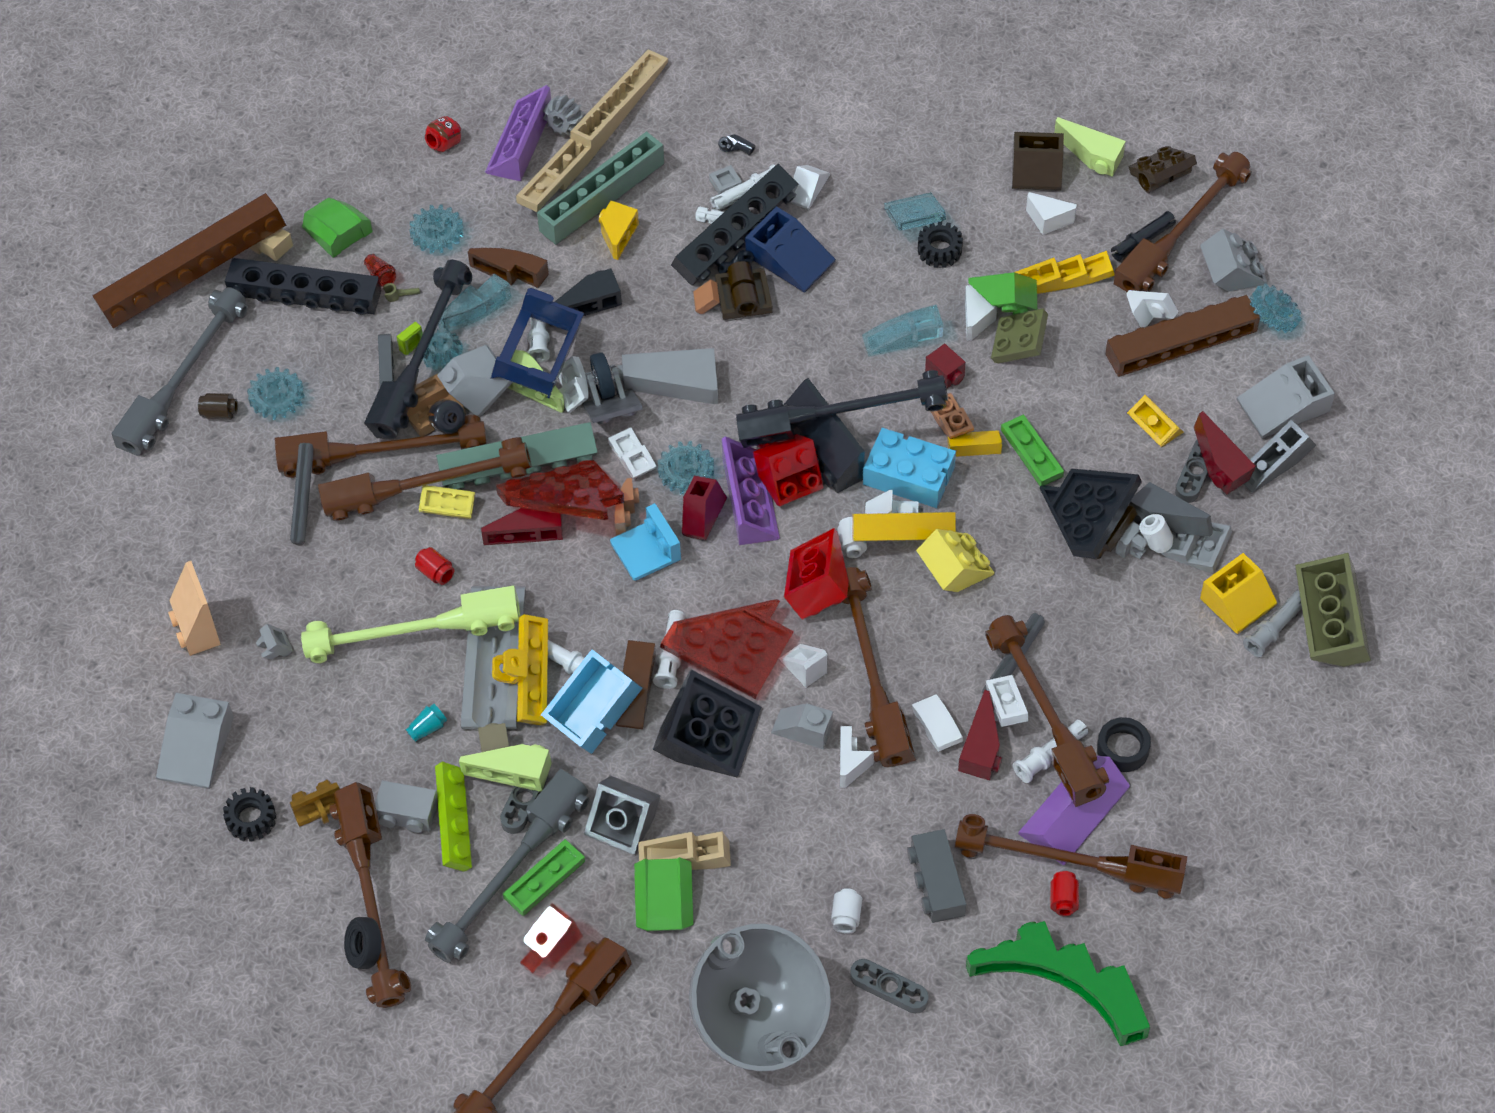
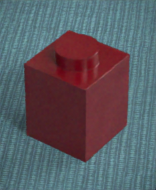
[925,343,966,389]

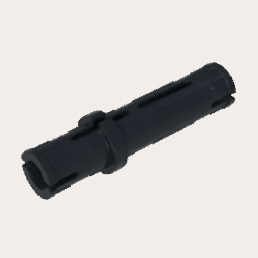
[1111,211,1176,261]

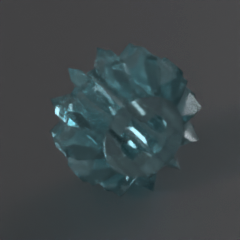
[423,328,463,371]

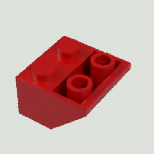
[753,434,824,506]

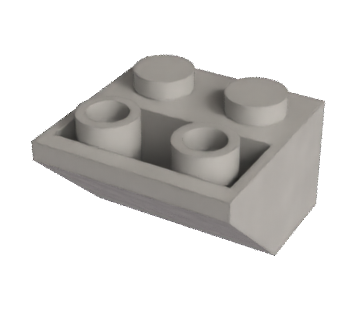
[1200,228,1267,291]

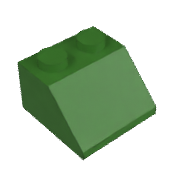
[968,272,1037,315]

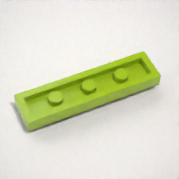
[435,762,472,872]

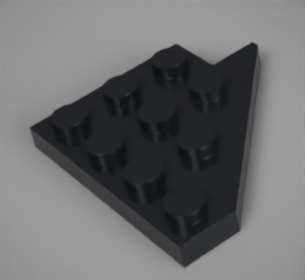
[1039,468,1142,559]

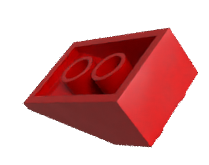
[784,528,849,619]

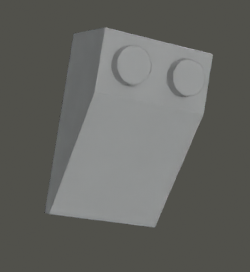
[156,693,234,789]

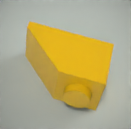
[598,201,639,260]

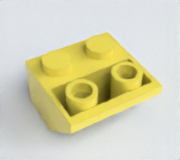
[916,529,995,592]

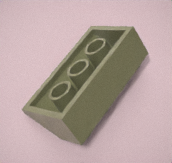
[1295,553,1371,667]

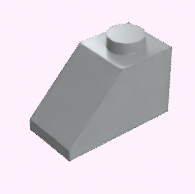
[771,703,833,750]

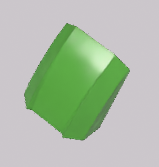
[302,198,373,258]
[634,857,693,931]

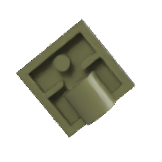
[991,308,1048,364]

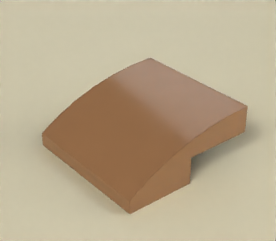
[407,374,466,437]

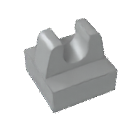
[1115,522,1148,559]
[256,624,293,660]

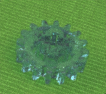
[409,204,464,254]
[1249,284,1302,333]
[247,367,305,420]
[658,441,714,495]

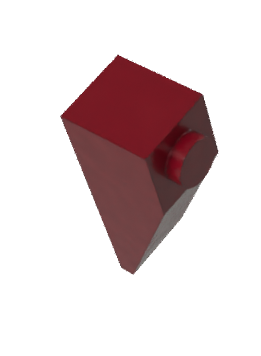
[1193,411,1256,495]
[481,499,563,546]
[958,690,1003,781]

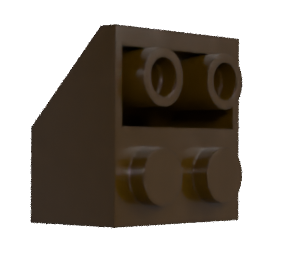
[1012,132,1064,191]

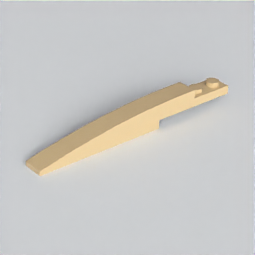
[516,49,668,212]

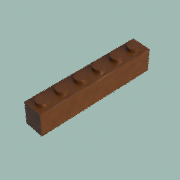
[1105,295,1260,377]

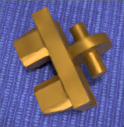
[289,780,340,827]

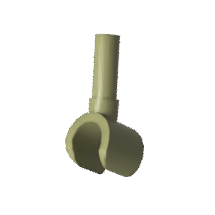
[383,283,420,302]

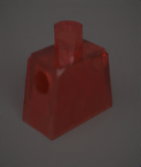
[520,903,583,974]

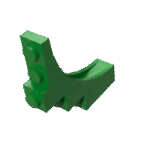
[966,921,1150,1046]

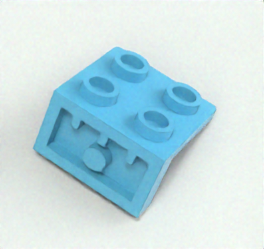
[610,503,681,581]

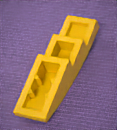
[1015,251,1115,294]
[852,512,956,541]

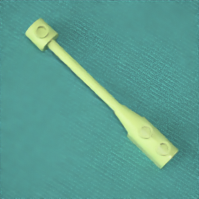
[301,585,520,663]

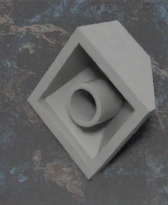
[437,345,513,417]

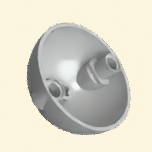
[689,924,831,1071]

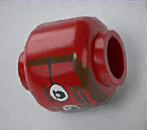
[425,116,461,152]

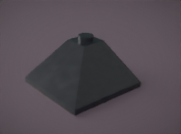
[653,669,762,778]

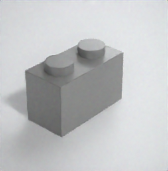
[375,780,438,833]

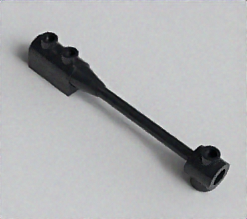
[364,259,473,439]
[736,370,948,448]

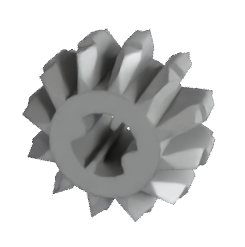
[543,94,586,137]

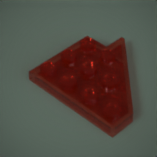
[496,460,624,520]
[660,599,794,699]

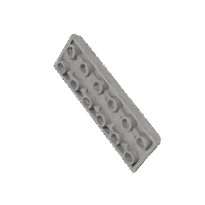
[461,586,526,729]

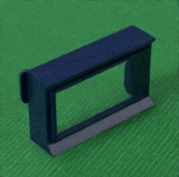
[490,288,584,398]

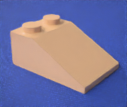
[168,561,221,656]

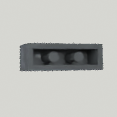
[907,829,967,923]

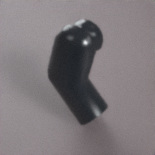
[718,134,756,155]
[718,250,754,274]

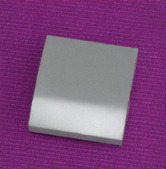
[1161,522,1232,573]

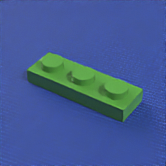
[1001,414,1064,486]
[503,839,585,916]

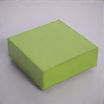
[396,322,423,355]

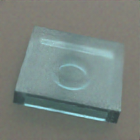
[884,192,946,231]

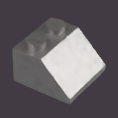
[584,775,661,855]

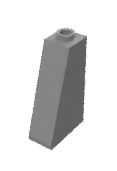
[617,348,718,404]

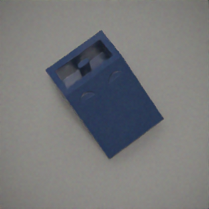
[745,206,836,293]

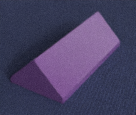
[485,85,551,181]
[722,436,780,545]
[1018,756,1130,866]

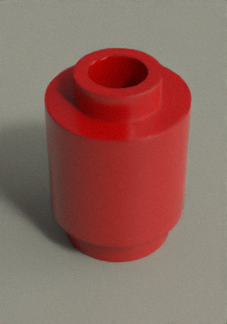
[415,547,455,585]
[1050,871,1079,916]

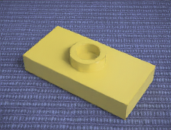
[419,485,475,519]

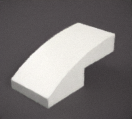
[558,356,588,413]
[608,428,657,479]
[912,694,963,752]

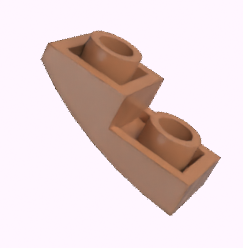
[931,393,974,439]
[614,478,639,536]

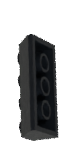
[784,378,865,493]

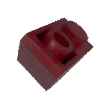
[682,475,727,540]

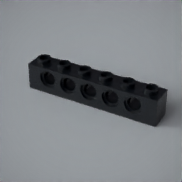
[671,163,799,286]
[225,258,382,315]

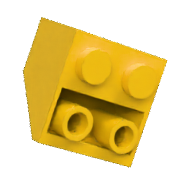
[1200,553,1277,634]

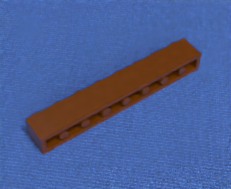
[92,193,287,329]

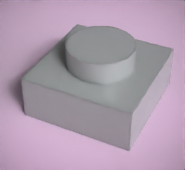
[709,165,742,194]

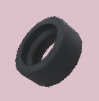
[1097,717,1151,773]

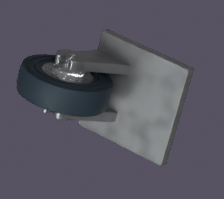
[583,352,643,424]

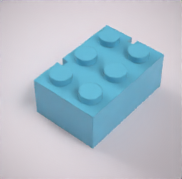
[863,428,956,508]
[541,649,642,754]

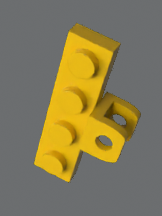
[492,614,548,725]

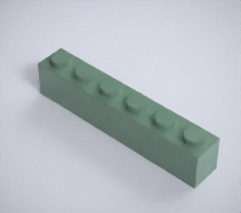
[537,131,664,245]
[436,422,598,490]

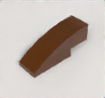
[468,247,549,288]
[616,640,656,730]

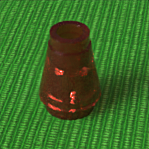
[364,254,396,287]

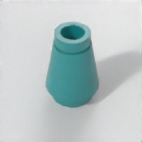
[405,703,447,742]

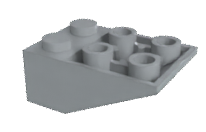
[1237,355,1335,438]

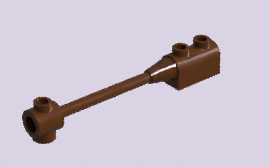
[1113,152,1252,292]
[275,415,487,478]
[318,437,532,521]
[842,567,916,767]
[985,615,1109,807]
[329,782,411,1008]
[955,814,1188,899]
[453,937,632,1113]

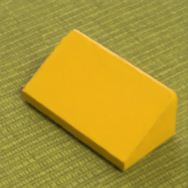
[1127,395,1184,447]
[947,430,1002,457]

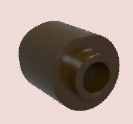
[198,393,238,419]

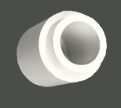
[1139,514,1173,553]
[837,517,867,558]
[831,889,862,934]

